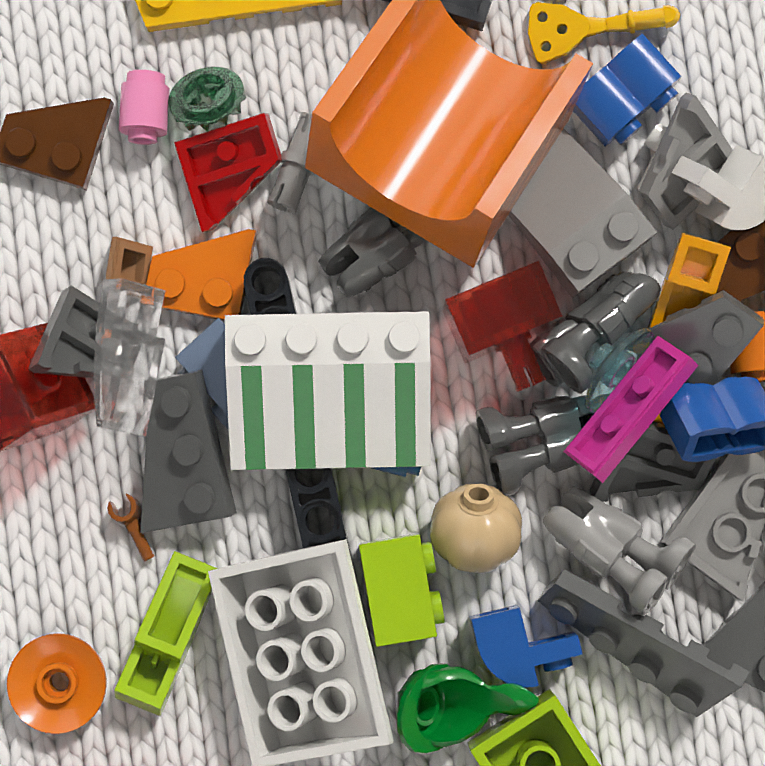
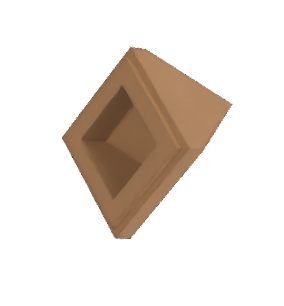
[104,237,153,294]

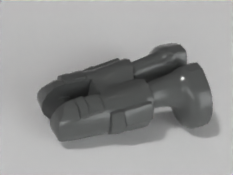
[318,207,427,298]
[526,271,661,394]
[475,392,611,496]

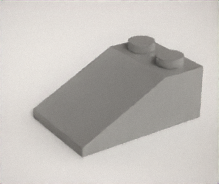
[508,129,657,299]

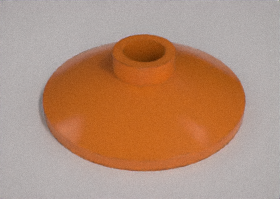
[7,633,107,734]

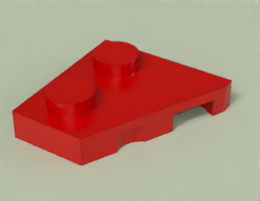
[174,113,282,232]

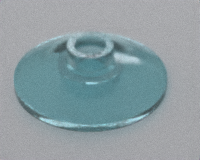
[585,328,655,413]

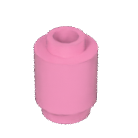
[119,70,170,145]

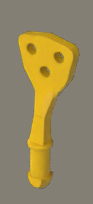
[528,2,680,64]

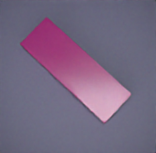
[563,336,699,483]

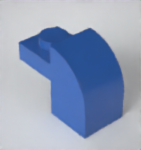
[469,605,583,687]

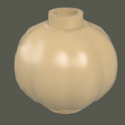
[430,484,522,573]

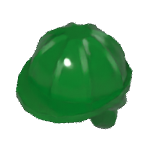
[396,663,539,753]

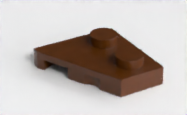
[0,97,114,191]

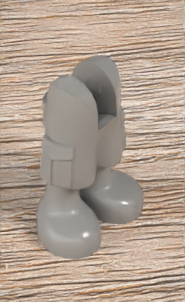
[543,486,696,615]

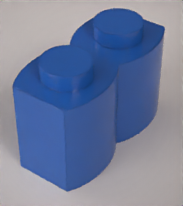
[573,33,681,147]
[660,377,765,462]

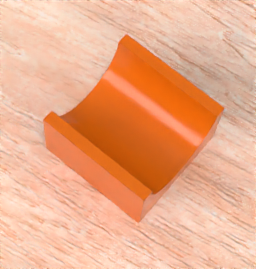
[305,0,593,268]

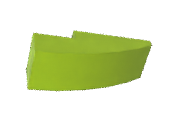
[114,551,218,717]

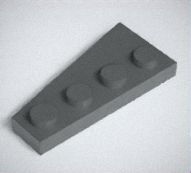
[537,569,750,717]

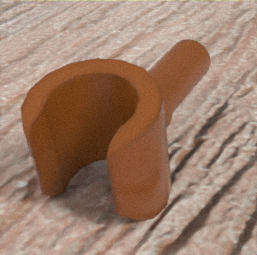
[107,493,154,561]

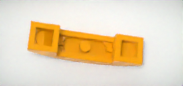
[638,233,731,424]

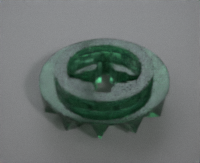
[168,67,246,132]

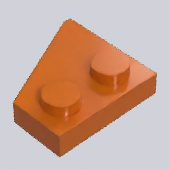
[143,229,257,321]

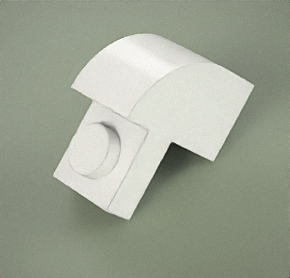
[672,145,765,230]

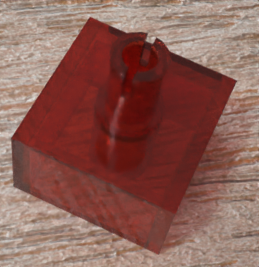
[442,261,563,392]
[0,323,100,452]

